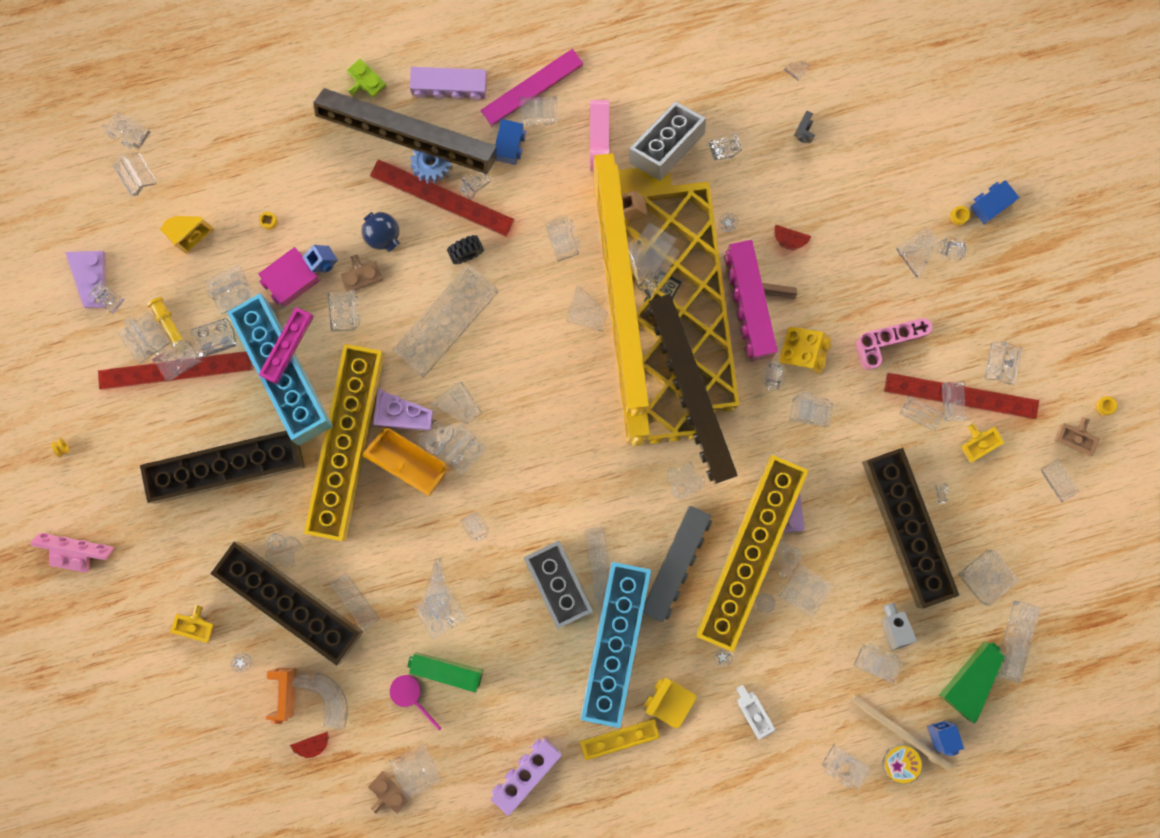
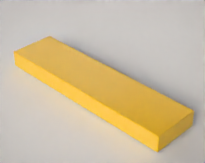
[580,718,660,761]

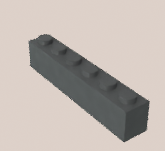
[643,506,712,622]

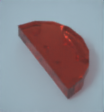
[774,225,811,250]
[290,731,329,758]

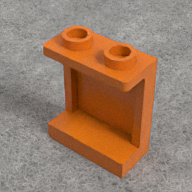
[265,668,296,724]

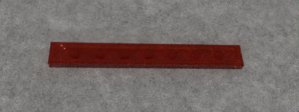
[370,159,514,237]
[97,351,252,390]
[884,373,1039,419]

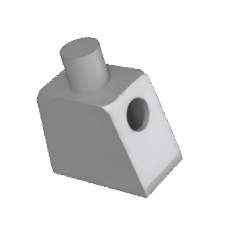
[882,603,917,651]

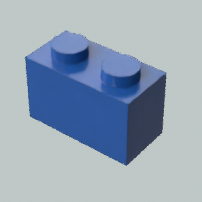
[495,119,527,165]
[971,180,1020,224]
[927,720,964,756]

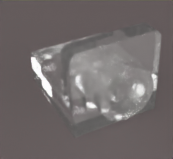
[708,133,742,161]

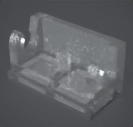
[942,382,967,422]

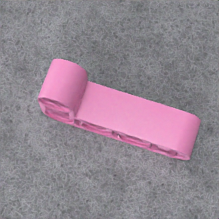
[590,100,609,172]
[856,318,932,371]

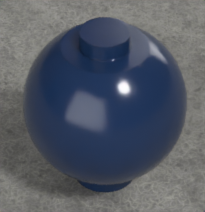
[361,212,400,252]

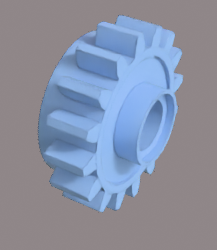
[410,150,452,183]

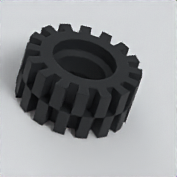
[447,235,484,265]

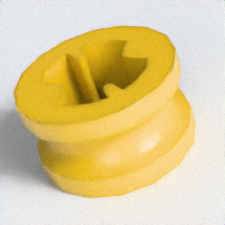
[259,211,278,230]
[51,438,69,457]

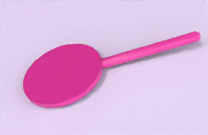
[390,675,441,731]

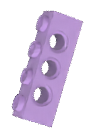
[491,737,562,816]

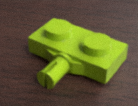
[347,58,387,98]

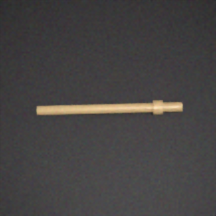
[850,695,953,771]

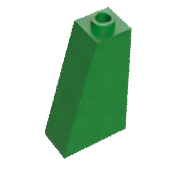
[939,642,1005,724]
[407,652,484,693]

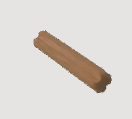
[762,283,797,299]

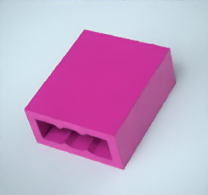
[258,247,321,307]

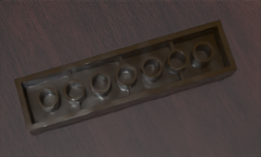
[140,430,305,504]
[862,447,960,609]
[210,541,364,666]

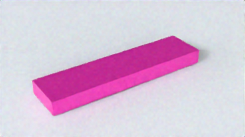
[259,307,314,384]

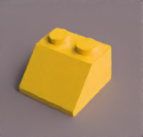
[160,216,214,254]

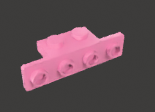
[31,533,114,573]

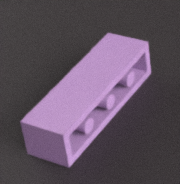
[410,67,487,100]

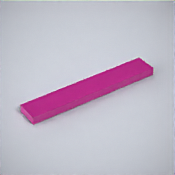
[481,48,583,127]

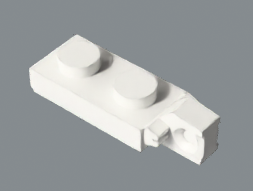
[736,685,776,740]

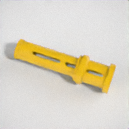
[147,297,188,353]

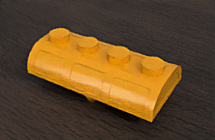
[363,428,448,497]

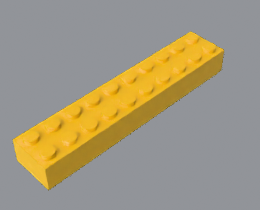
[304,344,385,541]
[695,455,809,652]

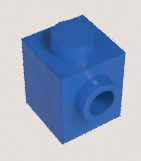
[302,245,338,273]

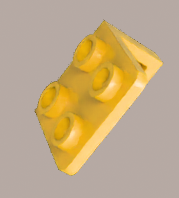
[779,327,831,374]
[643,676,696,729]

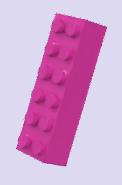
[724,240,778,362]

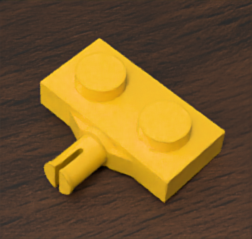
[960,423,1005,463]
[170,604,215,643]

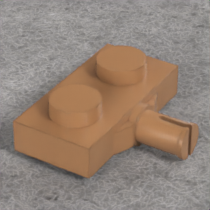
[340,255,383,293]
[1054,417,1100,457]
[368,771,411,814]

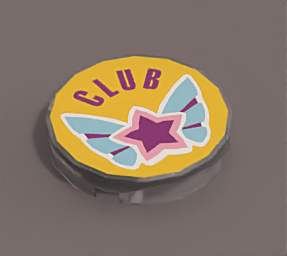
[882,744,923,785]

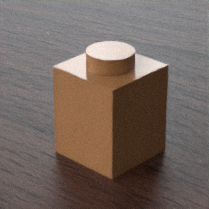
[622,191,647,221]

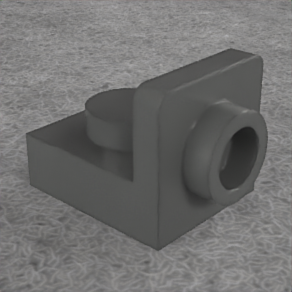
[794,111,815,143]

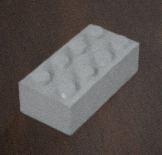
[629,101,706,181]
[524,541,593,629]

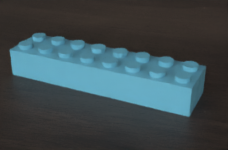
[227,293,333,446]
[580,562,651,728]

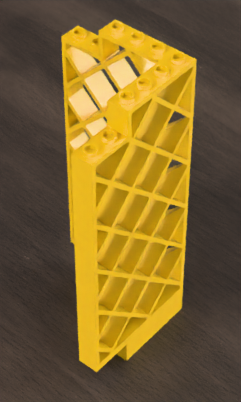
[593,153,740,447]

